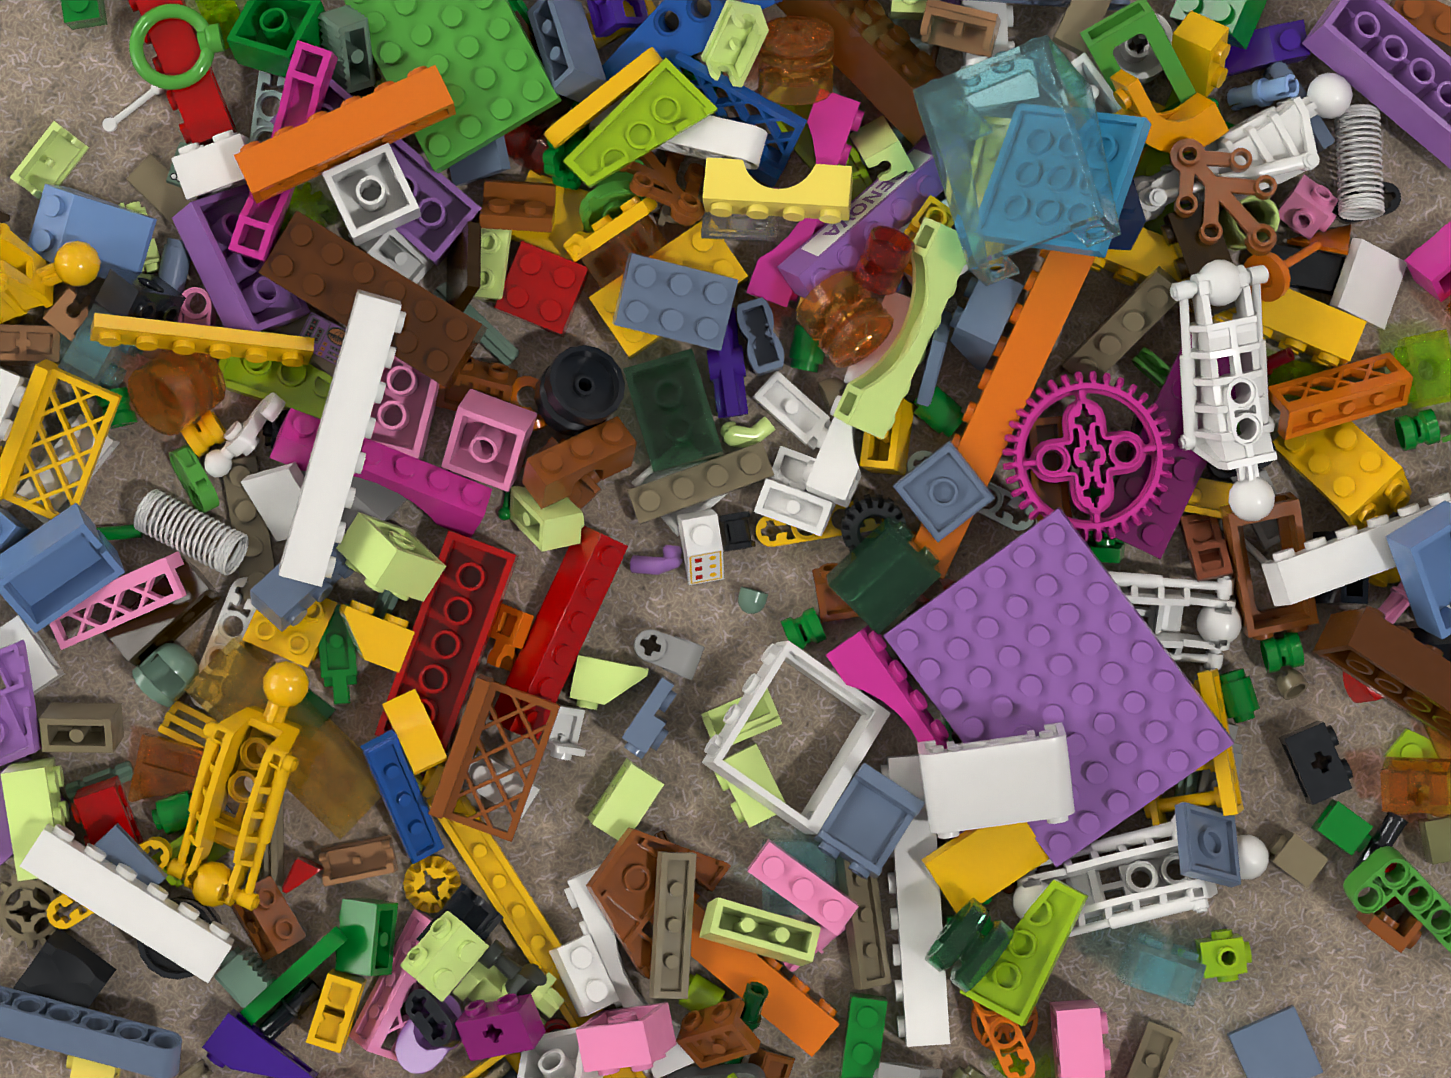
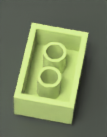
[1,757,70,881]

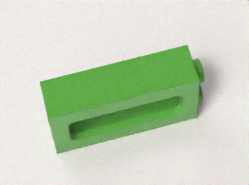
[1080,0,1196,149]

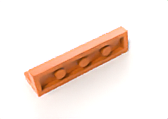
[1268,352,1413,440]

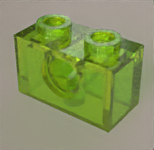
[1394,329,1451,410]

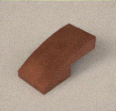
[1179,514,1233,582]

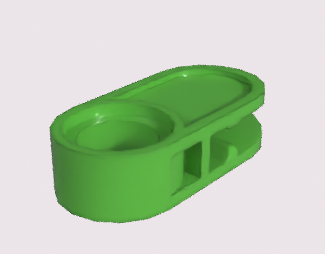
[1131,347,1171,389]
[169,444,220,513]

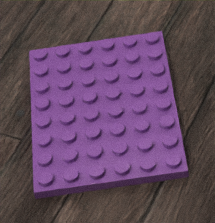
[883,507,1234,867]

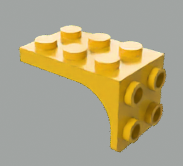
[1273,421,1412,530]

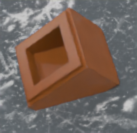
[748,1047,795,1078]

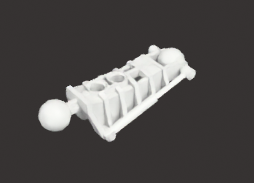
[1133,72,1353,222]
[1170,260,1277,521]
[1108,571,1242,670]
[1013,815,1269,937]

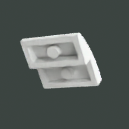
[754,446,836,536]

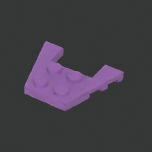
[0,639,42,766]

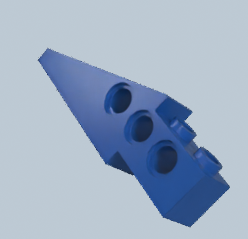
[602,0,783,81]

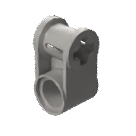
[634,629,705,680]

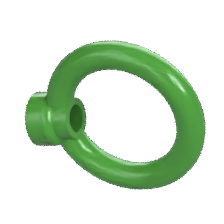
[129,4,225,90]

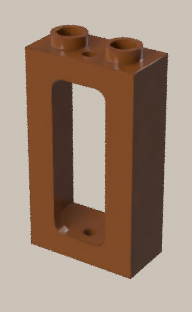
[1220,492,1319,640]

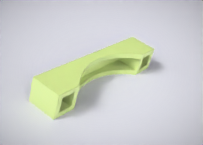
[833,217,976,439]

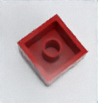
[495,241,590,338]

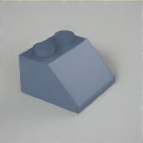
[949,267,1024,372]

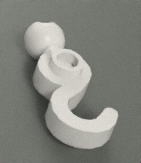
[204,392,285,477]

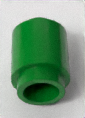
[788,319,830,373]
[913,386,964,438]
[1219,668,1260,723]
[151,790,199,835]

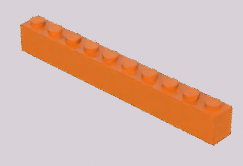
[901,249,1095,579]

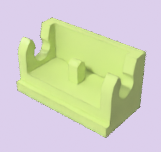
[701,0,769,88]
[849,115,915,181]
[10,121,89,200]
[701,688,782,745]
[587,758,664,841]

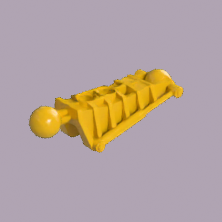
[0,223,101,324]
[166,661,309,911]

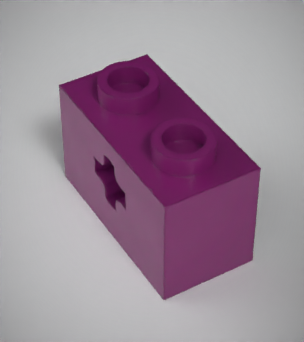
[455,993,546,1061]

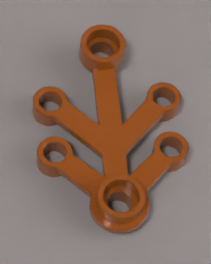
[1169,138,1277,256]
[619,150,705,226]

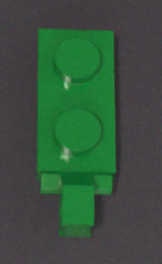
[319,604,359,705]

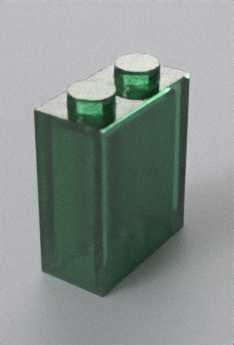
[826,516,941,635]

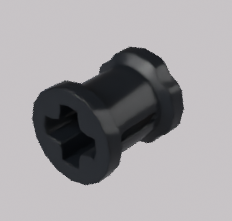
[719,511,756,552]

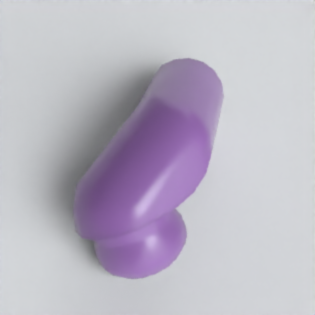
[630,545,683,575]

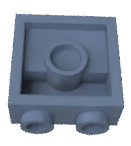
[622,676,677,759]

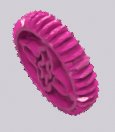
[1002,371,1174,542]

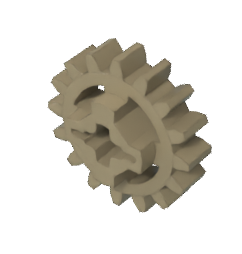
[0,874,71,950]

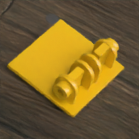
[242,598,338,668]

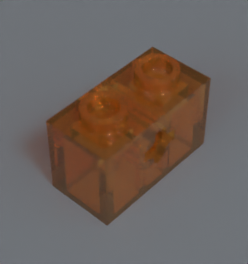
[581,214,668,289]
[1380,757,1451,817]

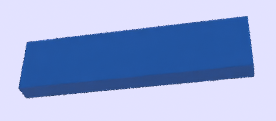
[360,729,444,864]

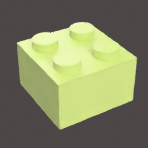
[336,512,446,602]

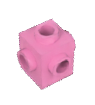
[1278,175,1339,240]

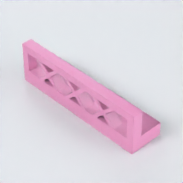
[49,551,187,650]
[349,909,433,1061]

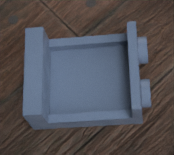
[813,763,925,880]

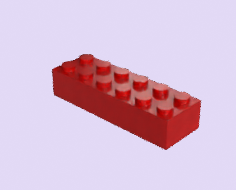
[374,530,519,755]

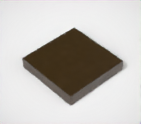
[446,221,481,312]

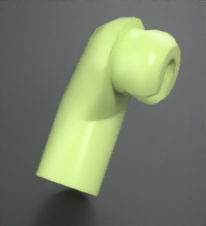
[720,416,776,448]

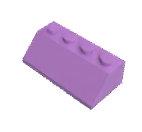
[172,184,310,333]

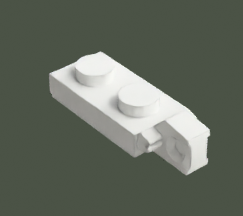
[753,371,831,450]

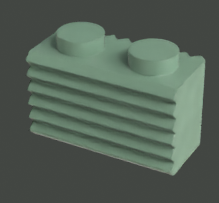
[318,5,376,93]
[214,946,277,1009]

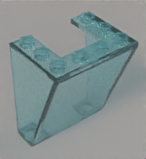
[913,35,1121,286]

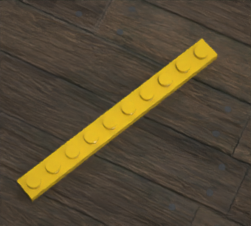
[426,788,647,1078]

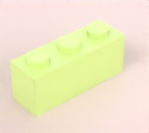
[699,897,821,966]

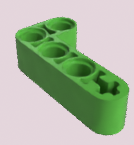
[1343,846,1451,953]

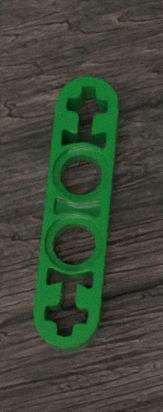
[240,925,348,1026]

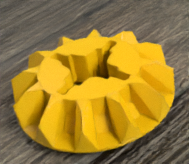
[403,856,461,914]

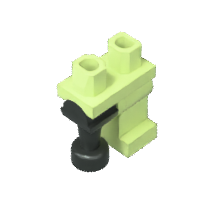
[452,939,565,1025]

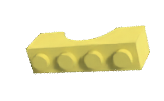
[703,158,853,224]

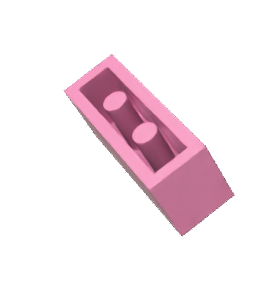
[748,839,859,936]

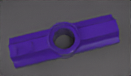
[706,307,748,418]

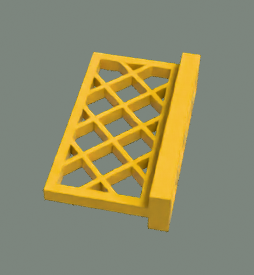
[0,359,122,520]

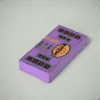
[299,312,346,365]

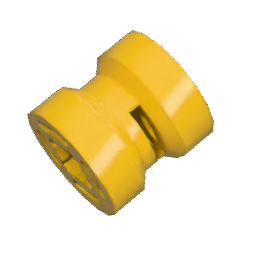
[180,409,227,458]

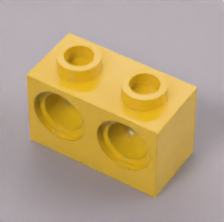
[306,968,367,1053]

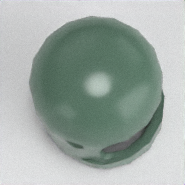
[132,642,199,708]

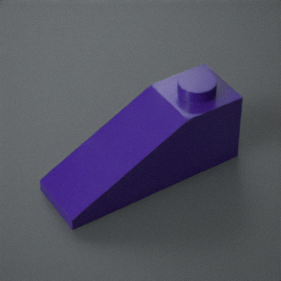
[1225,19,1310,77]
[202,1008,319,1078]

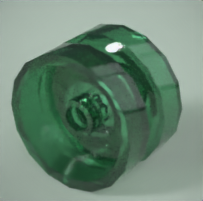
[925,898,1015,993]

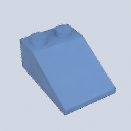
[28,184,157,279]

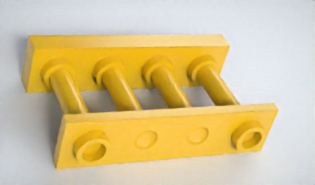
[1144,668,1244,826]

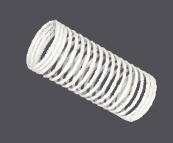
[1334,104,1385,220]
[134,489,249,576]

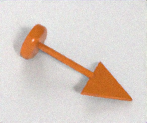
[1244,225,1351,302]

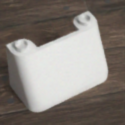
[917,722,1075,839]

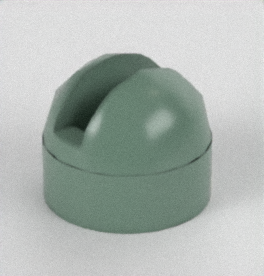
[738,586,768,614]

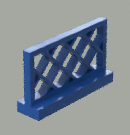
[673,51,807,188]

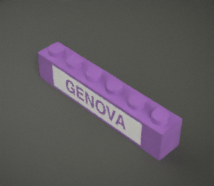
[777,130,971,303]

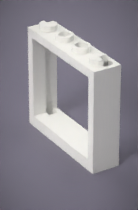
[702,641,891,834]

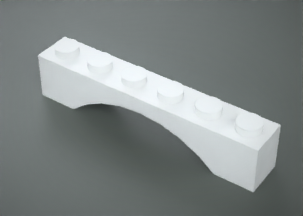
[803,289,911,508]
[564,864,694,1078]

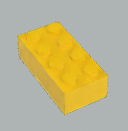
[588,217,748,360]

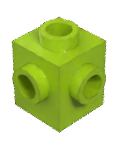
[1195,929,1252,982]

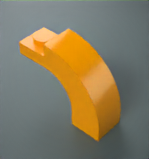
[1110,69,1229,153]

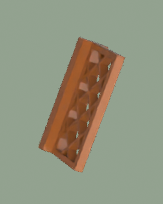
[428,674,561,842]

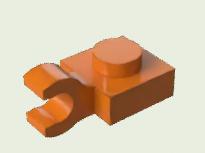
[487,603,534,671]

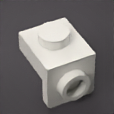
[539,705,586,760]

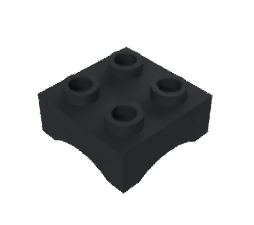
[13,928,117,1009]

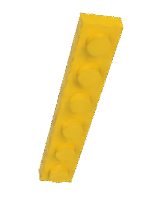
[90,313,315,367]

